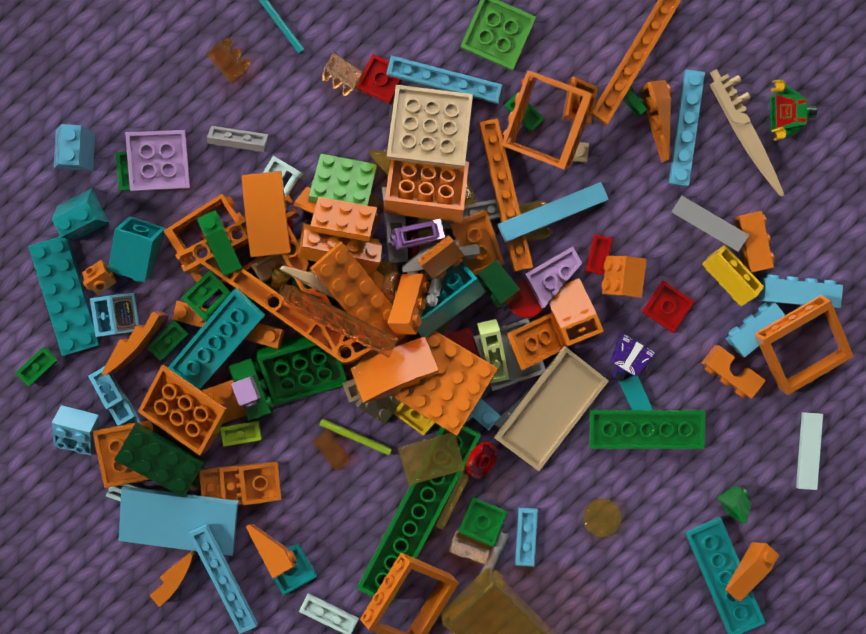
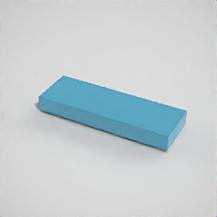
[515,507,538,567]

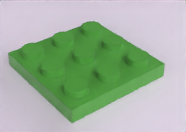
[460,0,536,71]
[309,154,377,206]

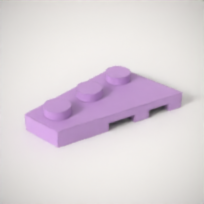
[524,247,582,308]

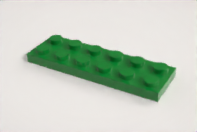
[589,409,705,449]

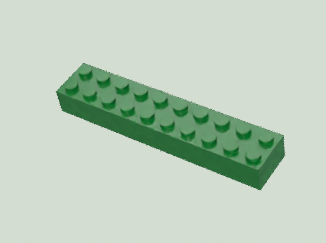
[357,425,481,606]

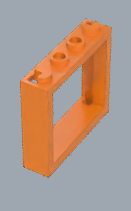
[502,71,597,170]
[164,194,265,290]
[754,295,854,395]
[360,553,459,634]

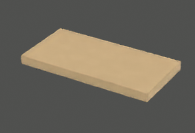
[494,346,609,471]

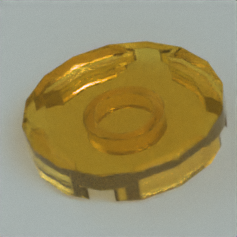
[583,498,621,537]

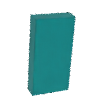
[618,375,652,410]

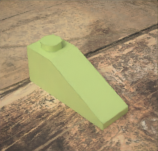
[477,319,509,383]

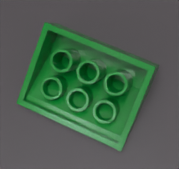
[257,334,348,406]

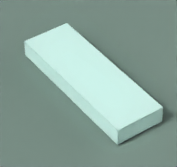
[299,593,359,634]

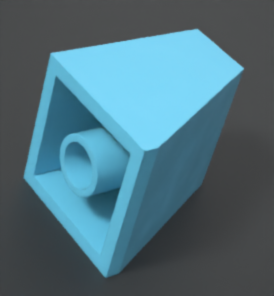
[54,124,95,171]

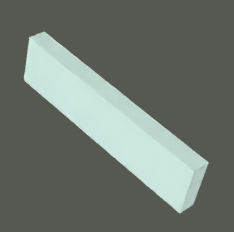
[796,412,823,490]

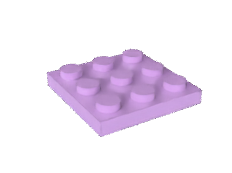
[125,130,190,192]

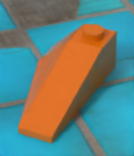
[640,80,672,163]

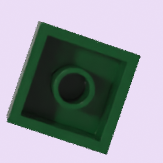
[478,260,522,311]

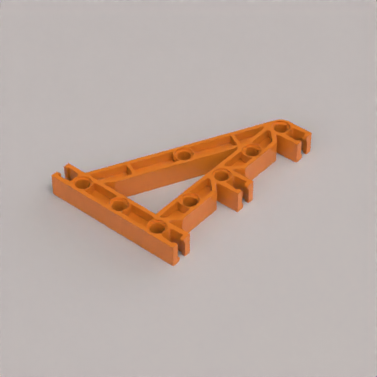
[175,195,373,364]

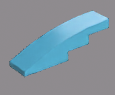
[88,366,142,426]

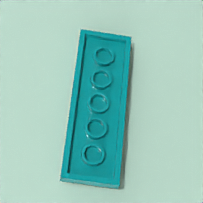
[28,237,101,356]
[168,288,265,390]
[685,517,765,634]

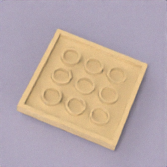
[387,85,473,169]

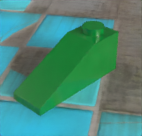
[197,210,243,277]
[717,485,752,524]

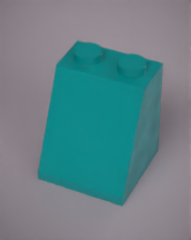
[52,189,110,240]
[108,216,166,282]

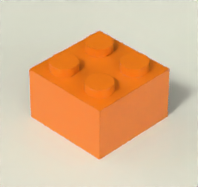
[602,256,647,298]

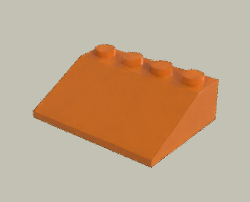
[384,160,469,223]
[138,365,227,455]

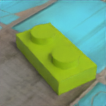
[220,420,262,447]

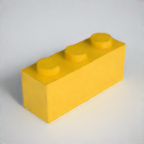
[702,244,764,306]

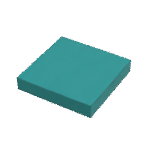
[274,543,317,596]

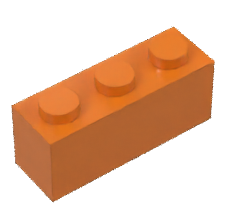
[734,211,775,272]
[387,274,430,334]

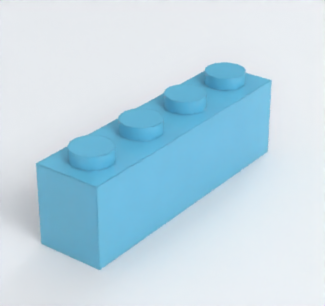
[759,275,843,308]

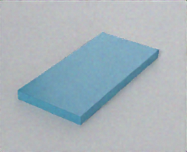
[119,486,238,556]

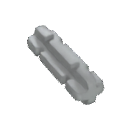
[426,276,444,307]

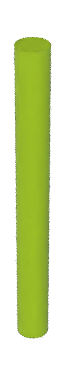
[319,418,392,455]

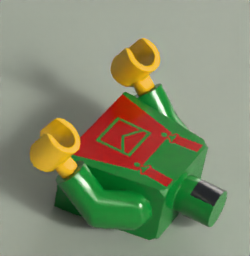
[770,80,817,141]

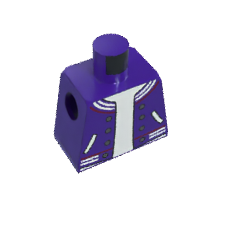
[610,334,656,382]

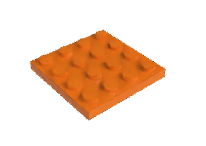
[391,331,498,436]

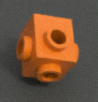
[82,260,117,295]

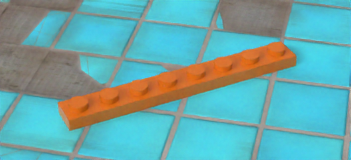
[590,0,681,126]
[478,119,533,272]

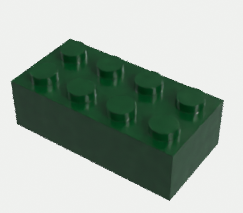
[114,422,205,497]

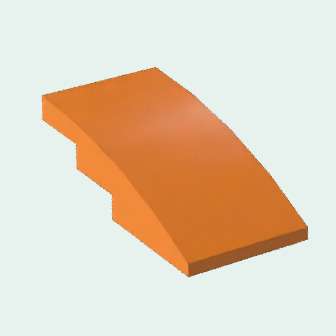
[242,171,291,257]
[101,312,168,376]
[351,337,439,404]
[199,462,281,505]

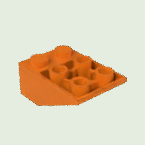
[548,278,604,346]

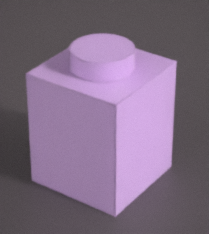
[231,376,260,407]

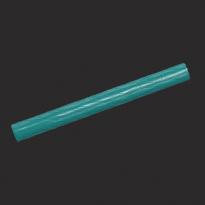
[259,0,305,54]

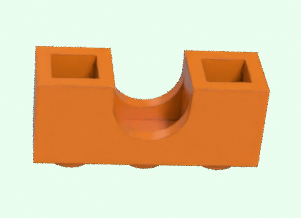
[701,345,766,399]

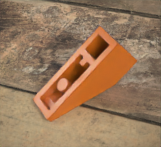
[246,524,297,578]
[725,542,779,602]

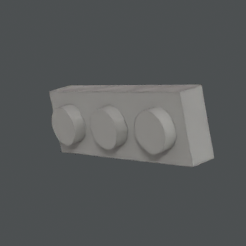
[207,126,268,152]

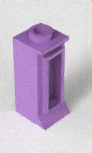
[390,219,445,251]

